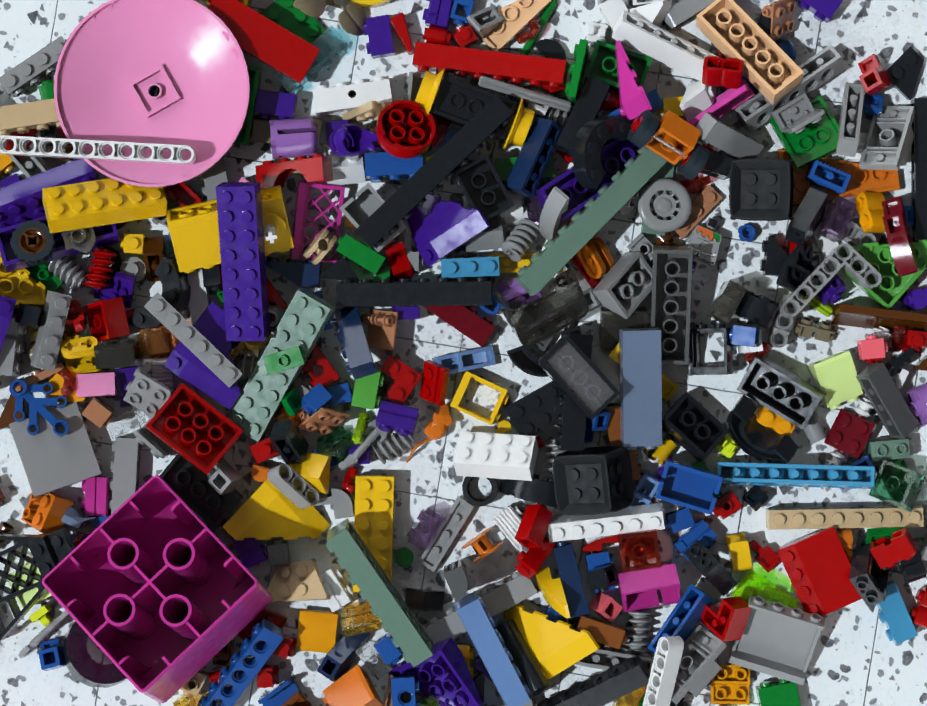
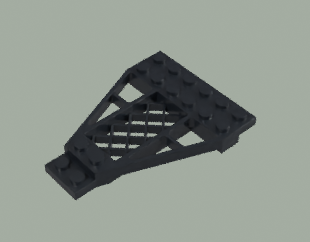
[0,527,75,640]

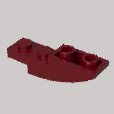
[882,196,918,277]

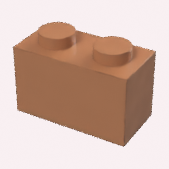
[82,397,114,428]

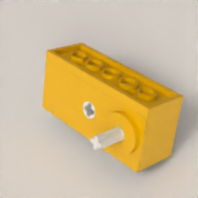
[167,185,294,273]

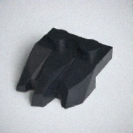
[776,243,820,297]

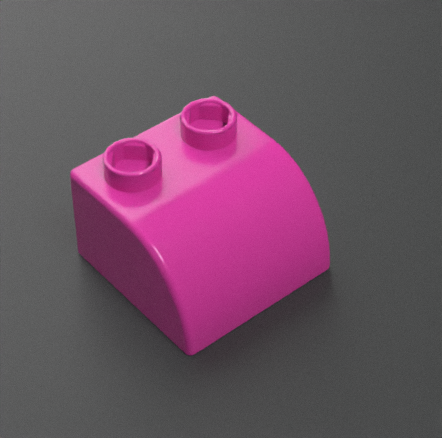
[42,475,273,704]

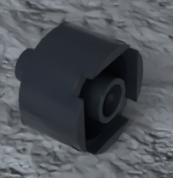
[734,289,780,328]

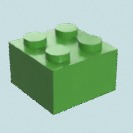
[351,370,385,410]

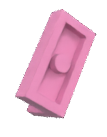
[76,372,117,398]

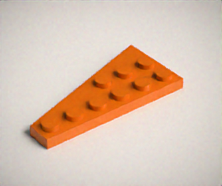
[777,149,900,205]

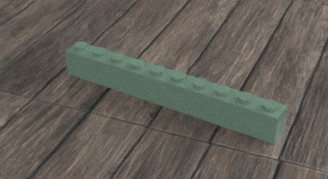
[515,146,667,296]

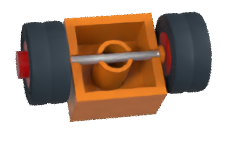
[627,110,710,180]

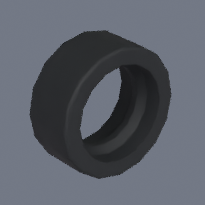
[462,476,498,506]

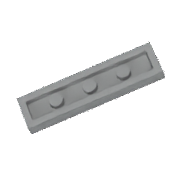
[418,496,474,572]

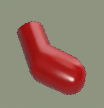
[342,466,359,494]

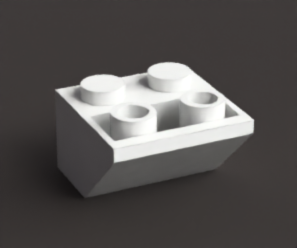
[323,144,366,185]

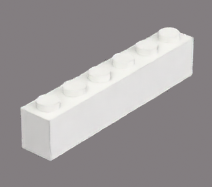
[612,10,718,81]
[548,503,665,542]

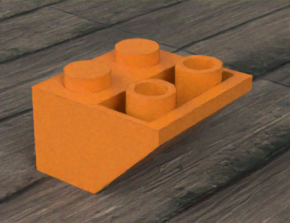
[21,491,74,534]

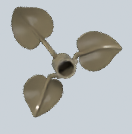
[293,0,366,36]

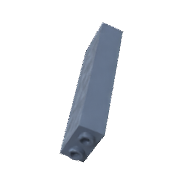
[619,328,662,450]

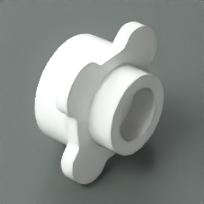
[873,326,893,341]

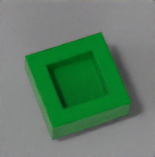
[281,389,302,416]

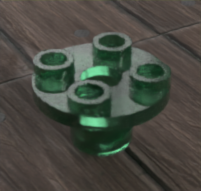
[317,427,354,463]

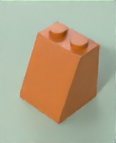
[323,665,384,706]

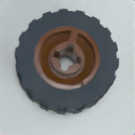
[10,220,56,266]

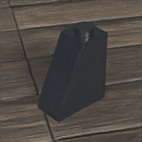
[785,185,829,246]

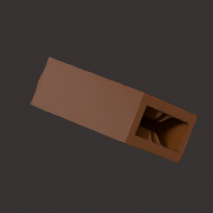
[573,614,627,649]

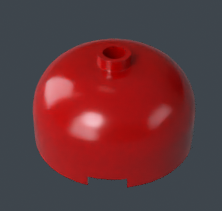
[376,100,436,159]

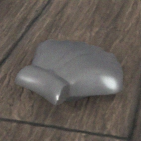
[61,227,95,253]

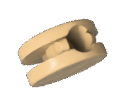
[303,228,337,265]

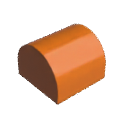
[251,464,271,482]

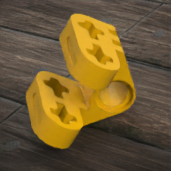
[60,333,105,377]

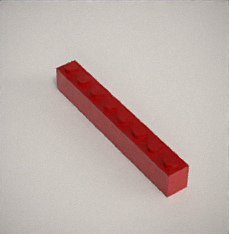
[412,42,569,89]

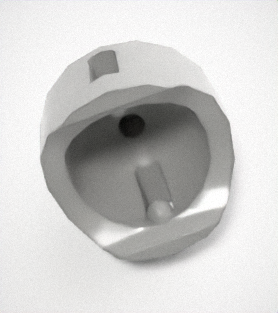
[120,257,147,283]

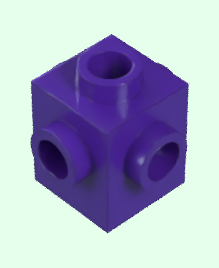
[817,274,846,306]

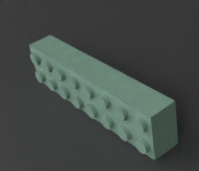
[228,288,336,442]
[326,518,433,667]

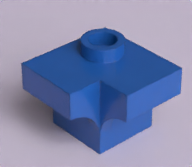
[38,638,66,671]

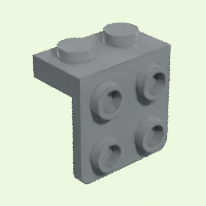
[771,93,825,134]
[123,362,172,418]
[134,419,174,458]

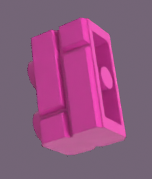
[81,476,111,516]

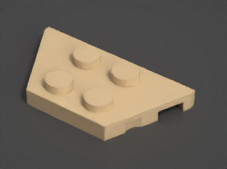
[342,101,391,122]
[267,561,330,603]

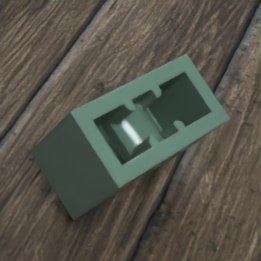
[866,438,911,461]

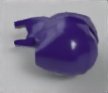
[329,124,381,157]

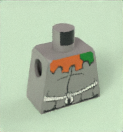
[682,218,722,266]

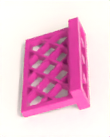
[683,79,755,127]
[290,181,345,263]

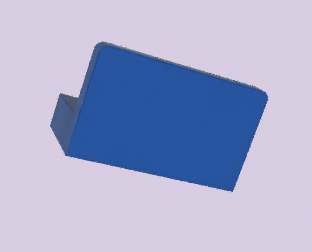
[258,677,302,706]

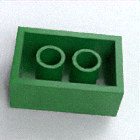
[584,40,652,91]

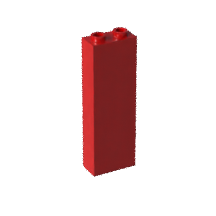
[207,0,320,85]

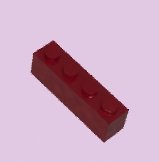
[423,306,495,347]

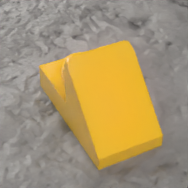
[725,533,753,572]

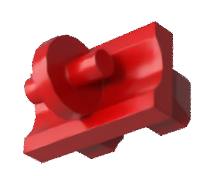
[66,299,87,333]

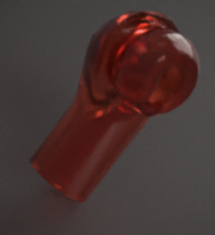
[516,19,541,44]
[744,341,770,364]
[59,367,76,397]

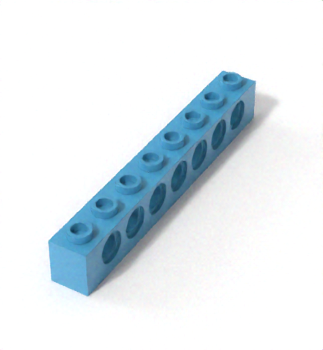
[717,462,875,489]

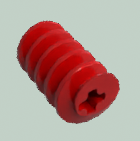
[84,247,117,290]

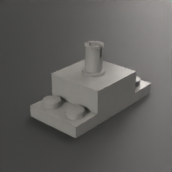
[859,106,916,170]
[671,624,727,705]

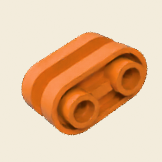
[577,237,615,279]

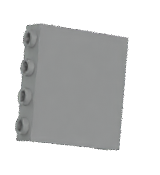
[9,402,104,499]
[729,595,825,685]

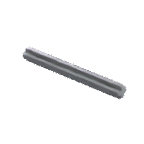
[478,76,571,112]

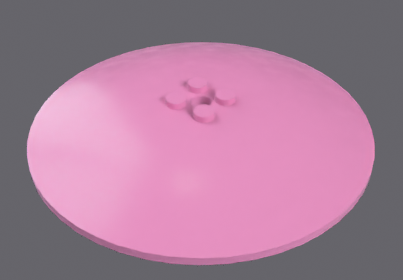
[54,0,250,187]

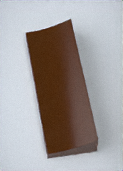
[831,304,927,333]

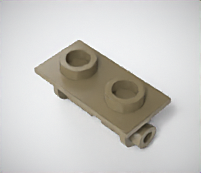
[794,317,836,342]

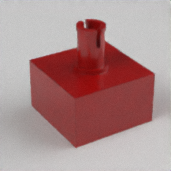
[85,297,135,342]

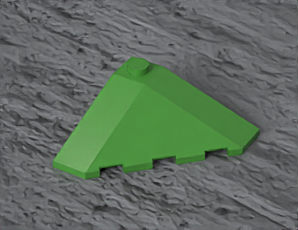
[838,240,927,310]

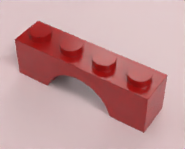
[255,154,333,189]

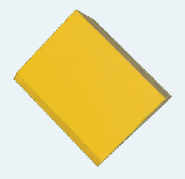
[289,452,331,494]

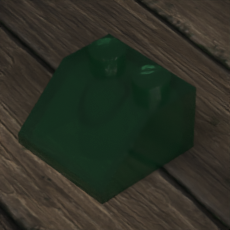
[869,460,926,513]

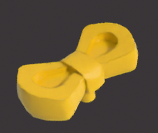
[495,420,513,434]

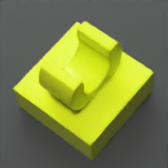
[714,434,738,459]
[29,603,53,627]

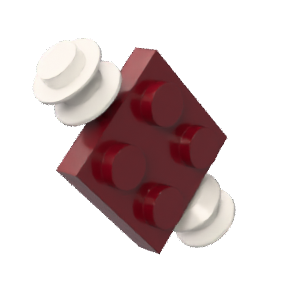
[824,398,877,466]

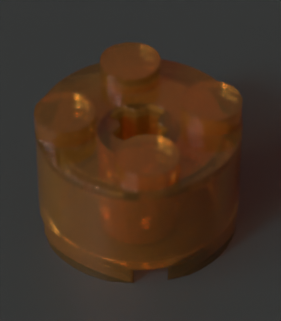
[136,325,177,359]

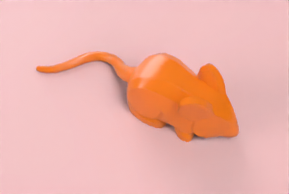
[406,403,453,463]

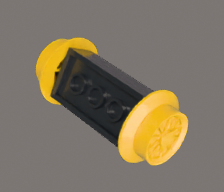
[415,69,535,149]

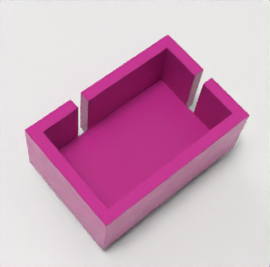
[618,564,680,612]

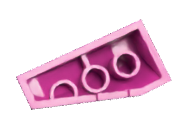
[615,40,652,122]

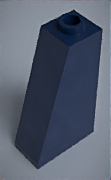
[553,540,590,618]

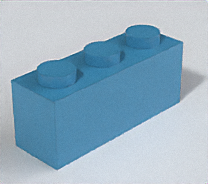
[441,256,500,279]
[874,580,918,644]

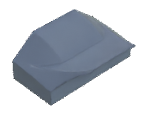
[61,505,99,529]

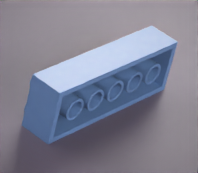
[452,592,531,706]

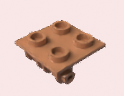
[762,0,796,41]
[361,309,398,351]
[298,407,351,435]

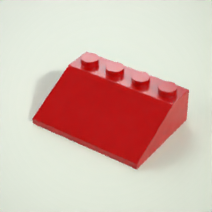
[145,383,244,475]
[777,526,864,616]

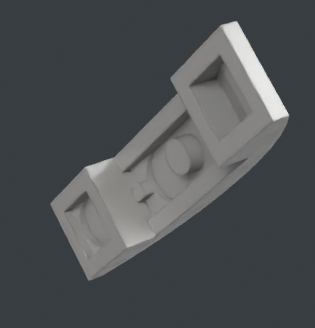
[539,186,570,241]

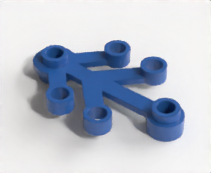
[9,379,69,437]

